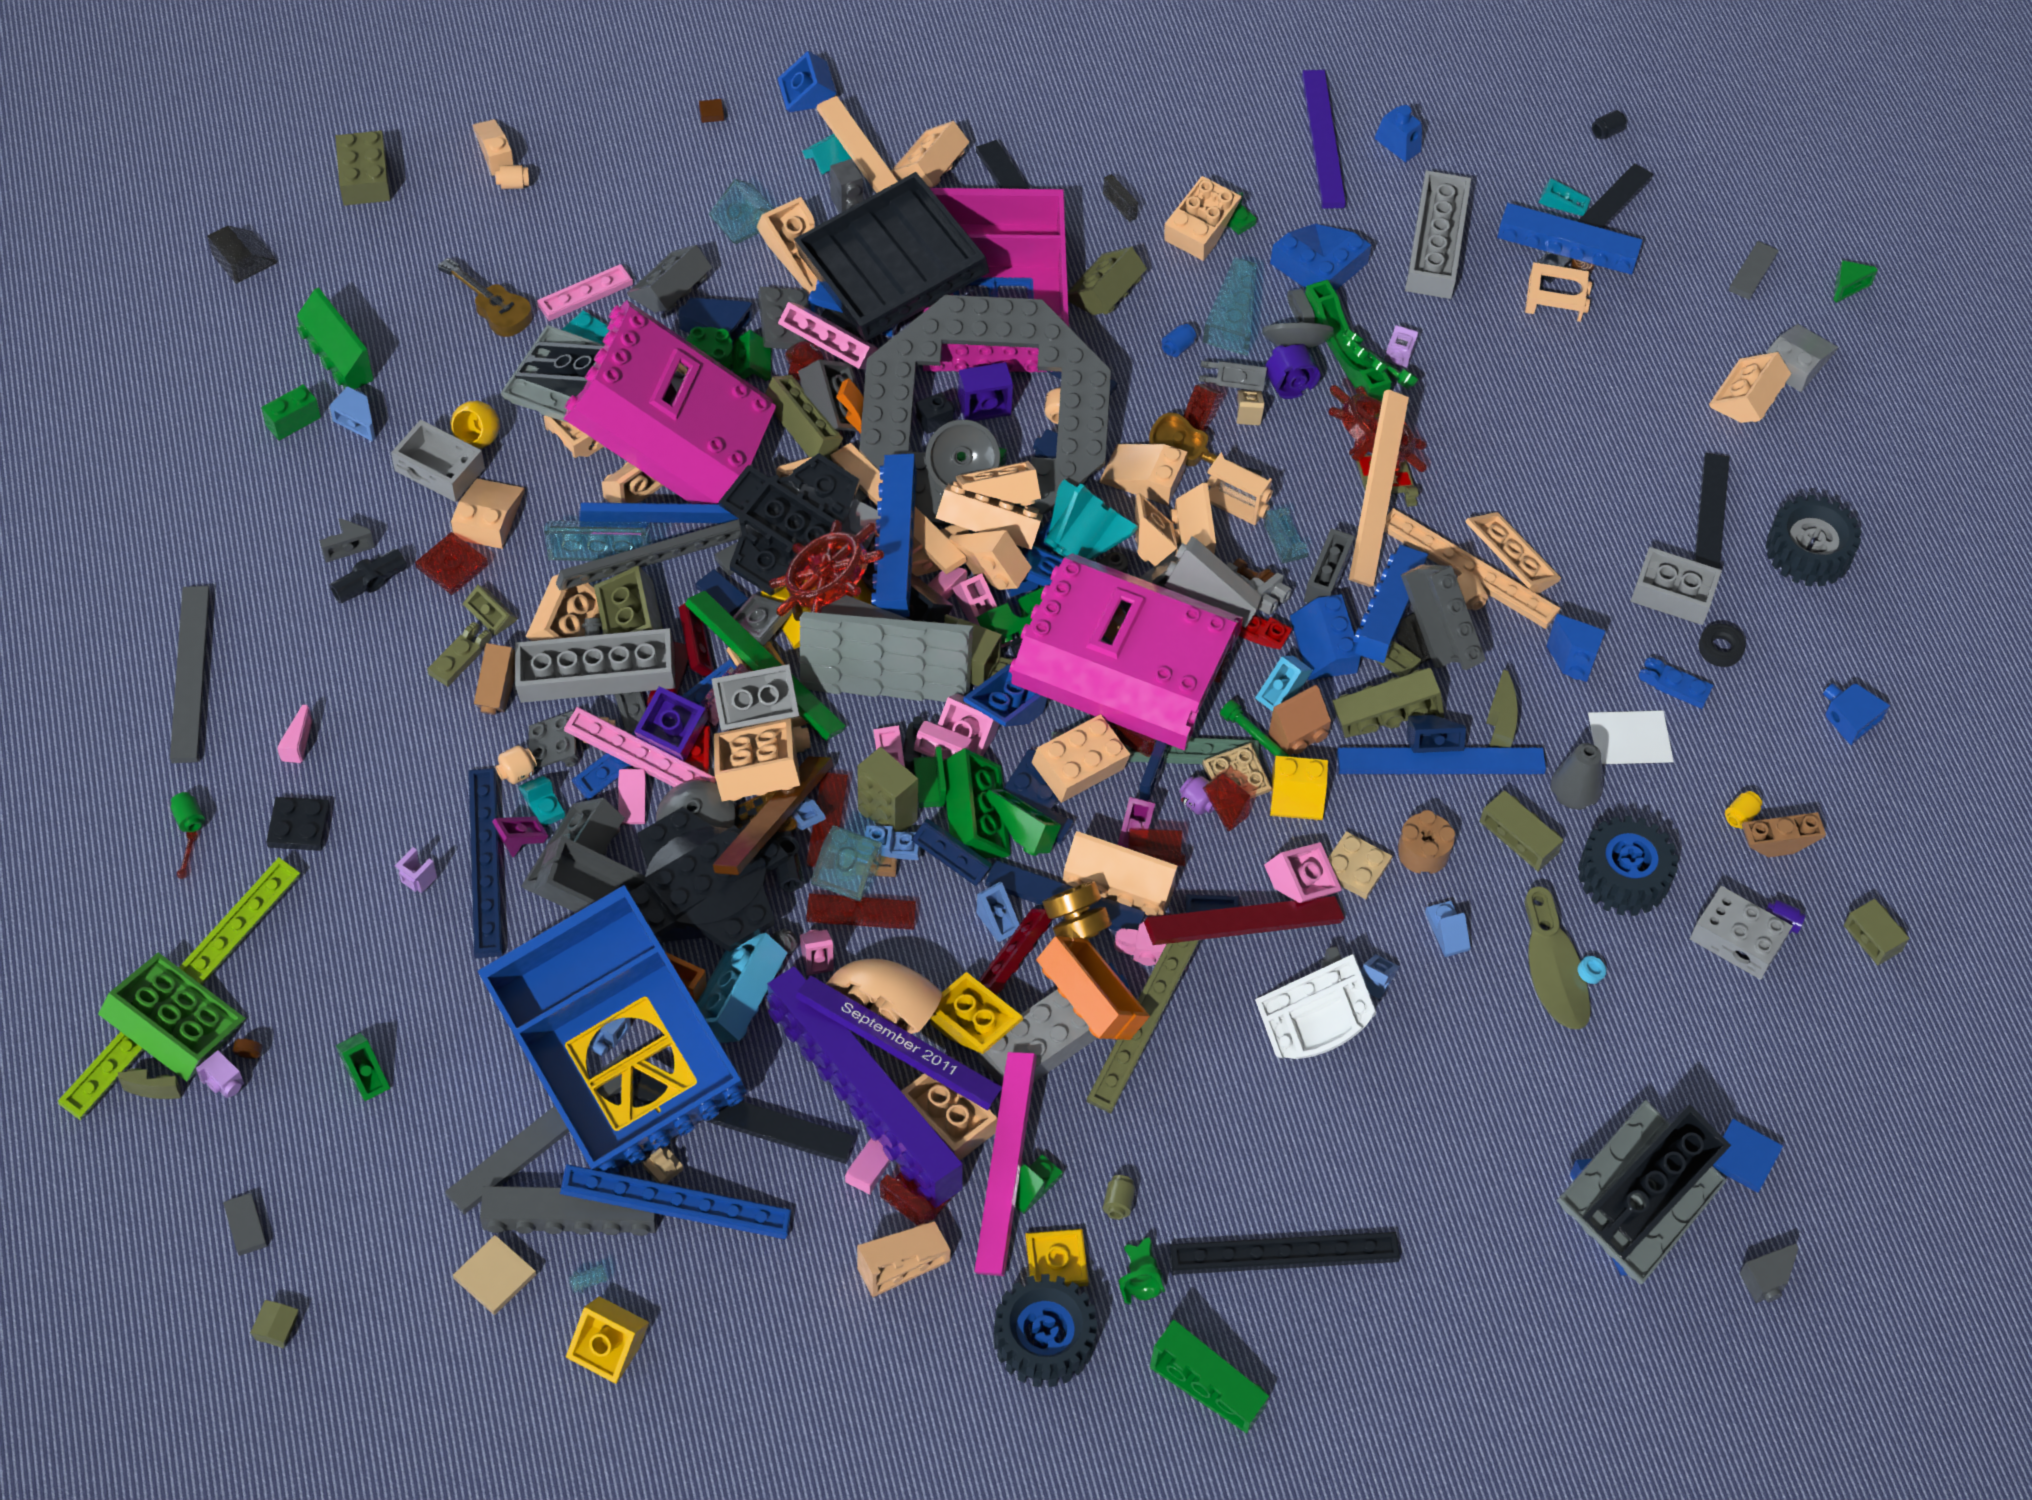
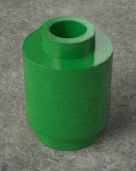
[170,792,205,832]

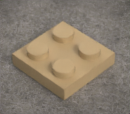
[1328,831,1392,899]

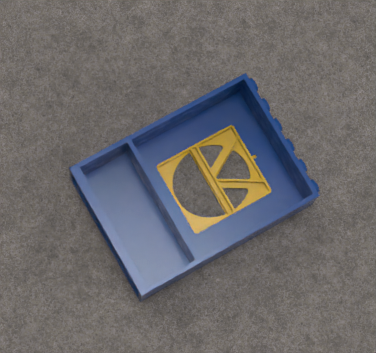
[477,885,747,1175]

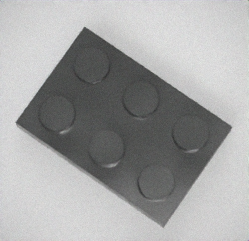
[758,287,813,351]

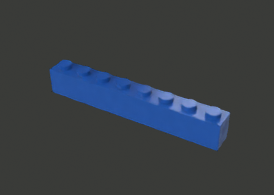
[871,454,917,617]

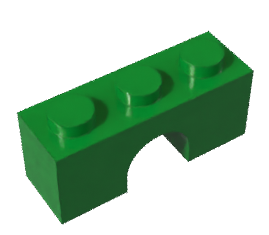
[976,587,1044,645]

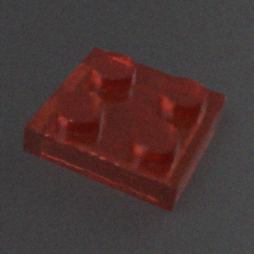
[415,532,488,595]

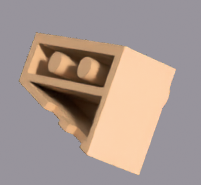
[857,1221,951,1297]

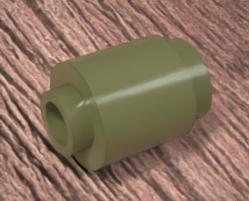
[1103,1175,1135,1220]

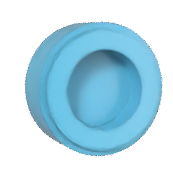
[1578,956,1606,984]

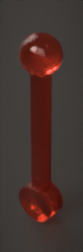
[177,831,198,879]

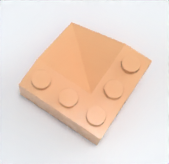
[714,718,800,801]

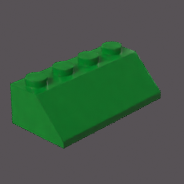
[296,287,374,390]
[943,748,1010,859]

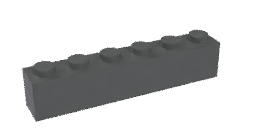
[480,1186,657,1236]

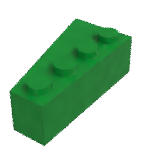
[1150,1319,1269,1434]

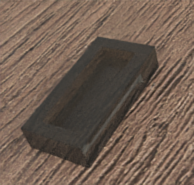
[1103,174,1138,222]

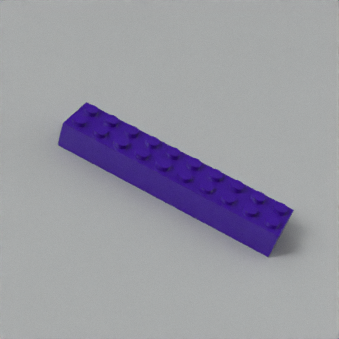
[767,966,963,1208]

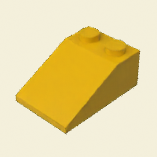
[930,972,1023,1054]

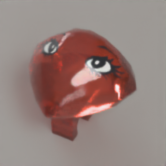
[785,341,825,380]

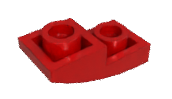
[1239,615,1292,650]

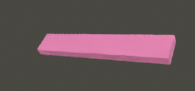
[564,707,716,787]

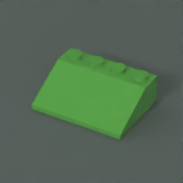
[98,952,246,1082]

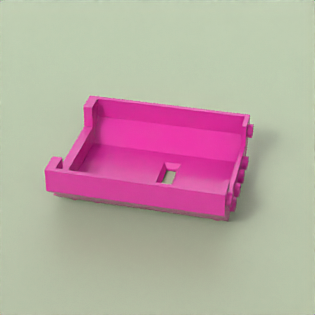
[563,300,776,504]
[1009,553,1243,751]

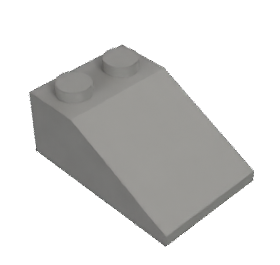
[1766,324,1838,392]
[711,664,799,731]

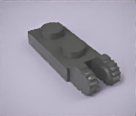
[1199,361,1267,392]

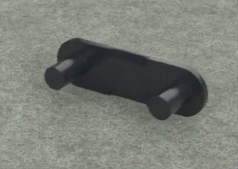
[903,716,923,775]

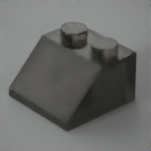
[207,225,277,284]

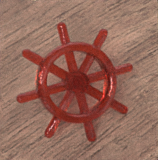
[1329,385,1427,472]
[769,520,884,616]

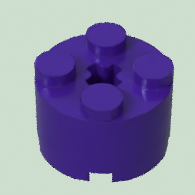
[1265,344,1320,399]

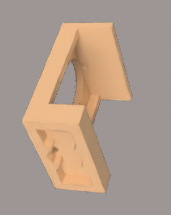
[1525,262,1592,322]

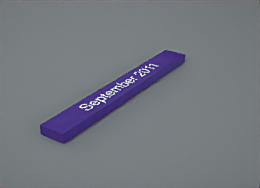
[795,975,1002,1111]

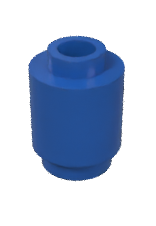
[1162,324,1197,357]

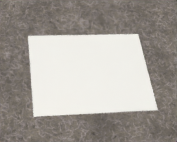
[1588,711,1674,764]

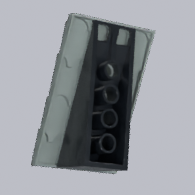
[501,325,686,422]
[1556,1100,1731,1285]

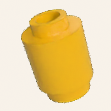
[1725,791,1762,829]

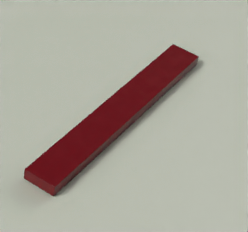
[1144,896,1344,945]

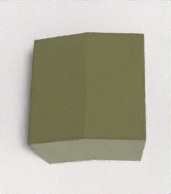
[250,1300,299,1349]

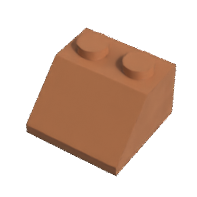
[1268,685,1331,756]

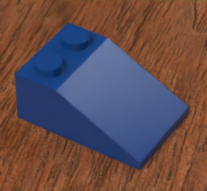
[963,664,1047,727]

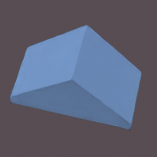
[976,882,1020,942]

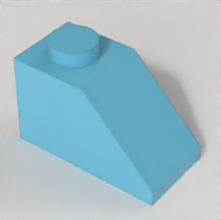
[1255,656,1313,712]

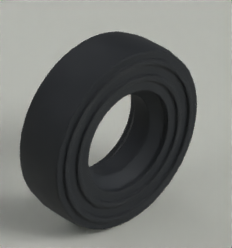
[1699,624,1745,667]

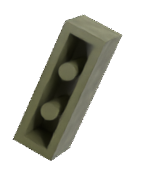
[1479,790,1564,872]

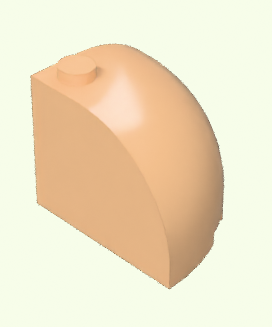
[826,959,942,1034]

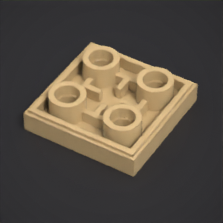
[1202,743,1272,809]
[453,1235,536,1315]

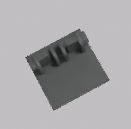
[529,711,578,770]

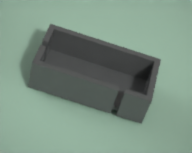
[533,836,645,913]

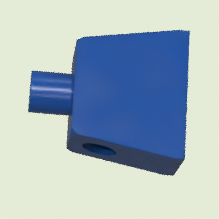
[1374,105,1422,163]
[1823,683,1890,745]

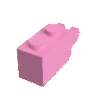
[1114,922,1187,970]

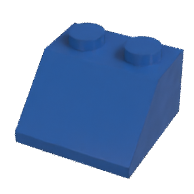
[777,51,837,112]
[1546,614,1606,682]

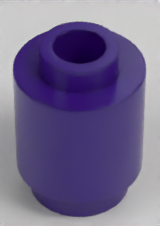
[1765,899,1806,934]

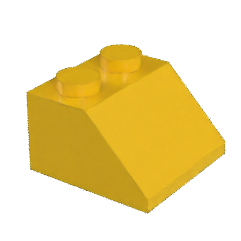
[1270,756,1328,820]
[566,1296,649,1384]

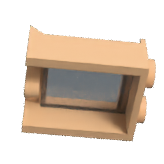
[1207,452,1273,525]

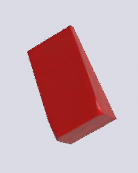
[685,726,710,774]

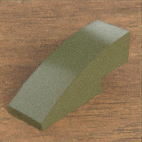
[1486,670,1518,748]

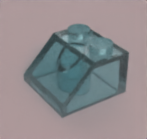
[708,178,774,244]
[811,825,882,901]

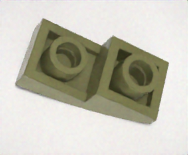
[118,1068,181,1099]

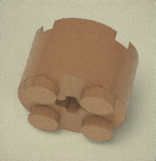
[1398,810,1455,874]

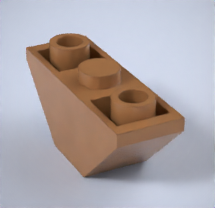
[1742,812,1826,858]

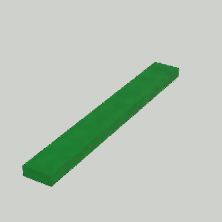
[685,591,846,741]

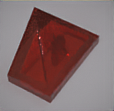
[1203,773,1250,831]

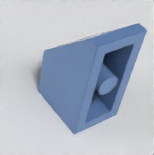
[329,386,375,441]

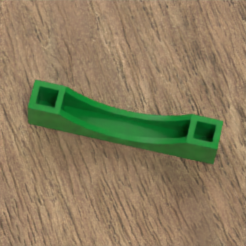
[1305,279,1392,407]

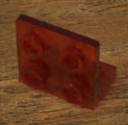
[880,1172,956,1226]

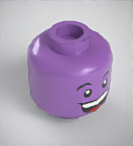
[1180,776,1219,815]

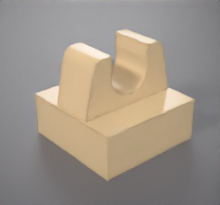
[643,1147,683,1184]

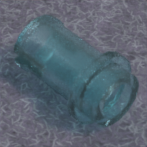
[568,1264,608,1294]

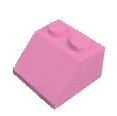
[938,693,999,757]

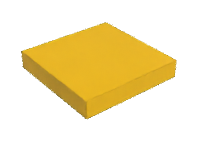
[1025,1229,1089,1287]

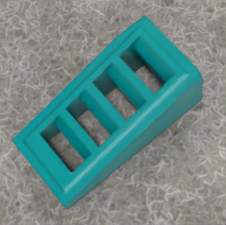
[1538,178,1591,216]

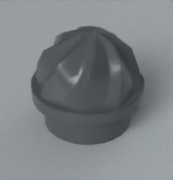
[771,929,797,956]

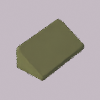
[462,584,518,636]

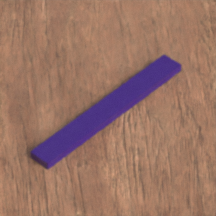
[1302,70,1345,209]

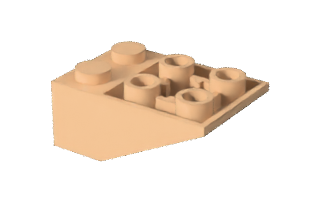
[1164,176,1241,261]

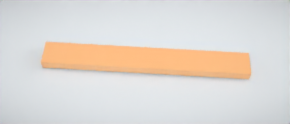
[1349,390,1409,587]
[831,443,967,575]
[1384,508,1560,629]

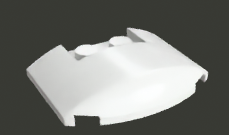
[1255,954,1377,1059]

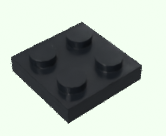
[266,797,330,851]

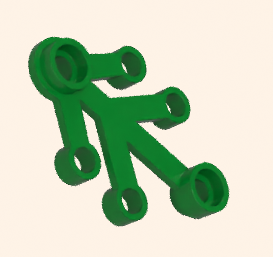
[1341,329,1419,390]

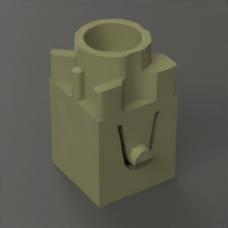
[933,614,1002,686]

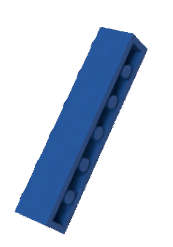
[1497,203,1643,275]
[1353,545,1428,663]

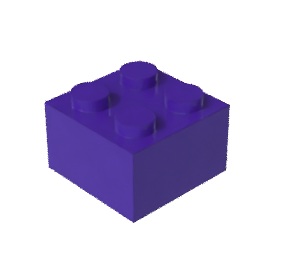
[958,362,1013,421]
[634,686,709,761]

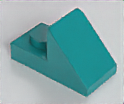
[519,775,565,827]

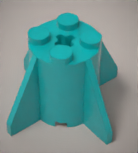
[1044,479,1138,560]

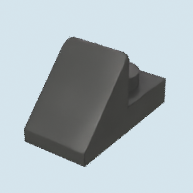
[319,518,375,563]

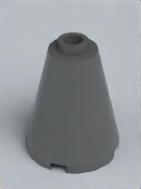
[1550,743,1603,810]

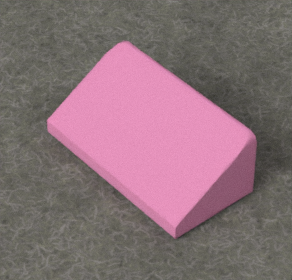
[928,568,967,600]
[914,721,972,761]

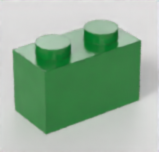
[261,384,321,441]

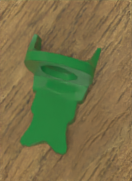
[1118,1237,1166,1305]

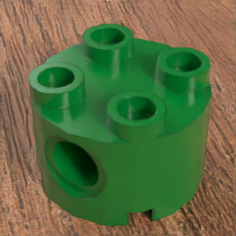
[686,327,733,371]

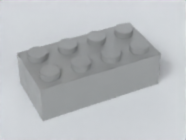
[977,990,1097,1087]

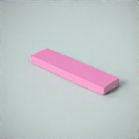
[537,264,633,321]

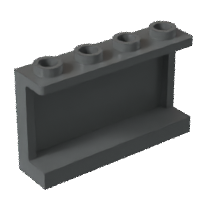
[1401,565,1486,670]

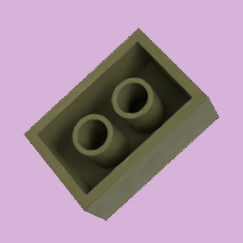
[335,130,391,206]
[858,746,918,832]

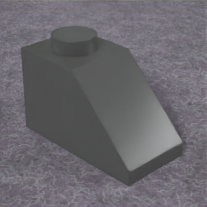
[1739,1243,1799,1303]

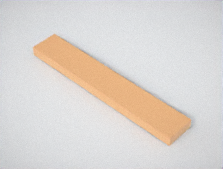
[817,96,898,193]

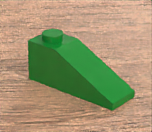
[987,789,1061,856]

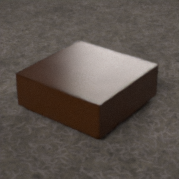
[699,99,724,123]

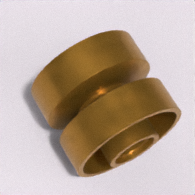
[1042,881,1112,939]

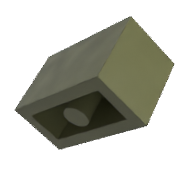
[1843,899,1910,965]

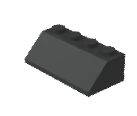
[521,798,625,893]

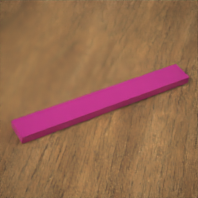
[974,1052,1037,1276]

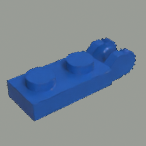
[1638,657,1713,709]

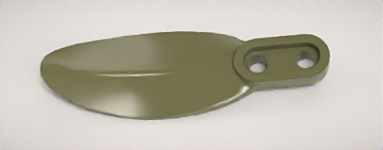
[1524,887,1590,1029]

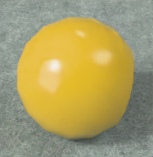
[450,401,500,449]

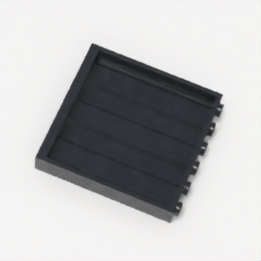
[794,172,990,342]

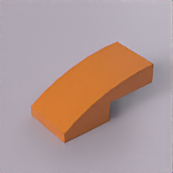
[836,378,864,434]

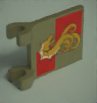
[1355,452,1419,507]

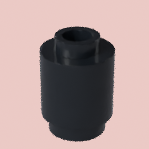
[1592,110,1626,139]

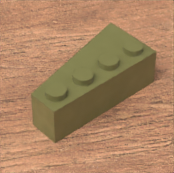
[1332,667,1445,738]

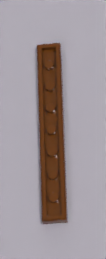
[713,756,833,875]

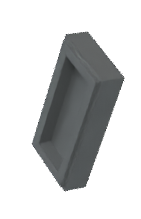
[223,1193,267,1256]

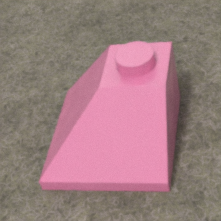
[1264,842,1342,903]

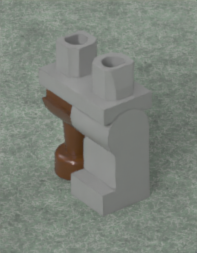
[1227,558,1291,615]

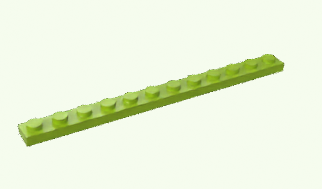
[58,857,300,1121]

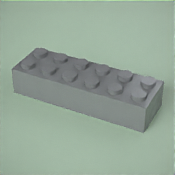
[1405,170,1471,299]
[515,628,676,703]

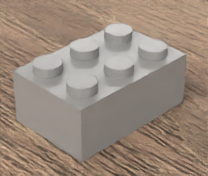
[1630,547,1722,625]

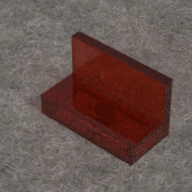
[1128,828,1186,866]

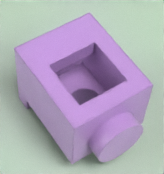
[196,1050,244,1098]

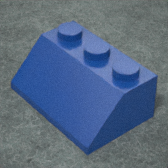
[1289,594,1361,680]

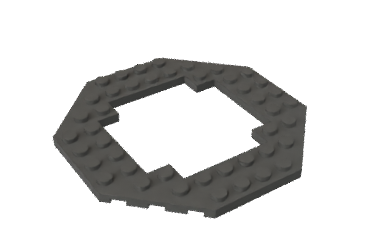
[859,295,1111,526]

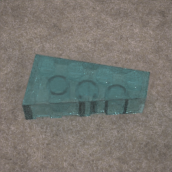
[1203,257,1257,356]

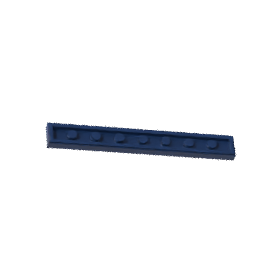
[469,768,503,959]

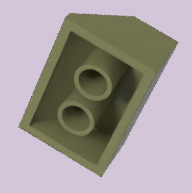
[1067,246,1147,315]
[594,565,663,634]

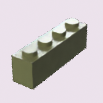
[765,375,843,461]

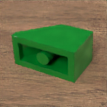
[335,1033,390,1101]

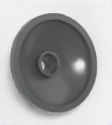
[1262,323,1334,349]
[925,420,1000,490]
[656,780,736,828]

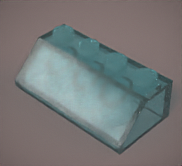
[544,520,651,561]

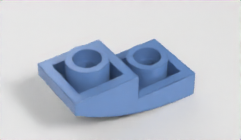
[863,826,921,860]

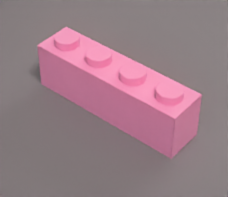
[778,302,878,369]

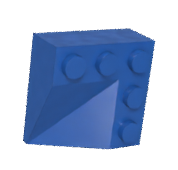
[1270,224,1371,291]

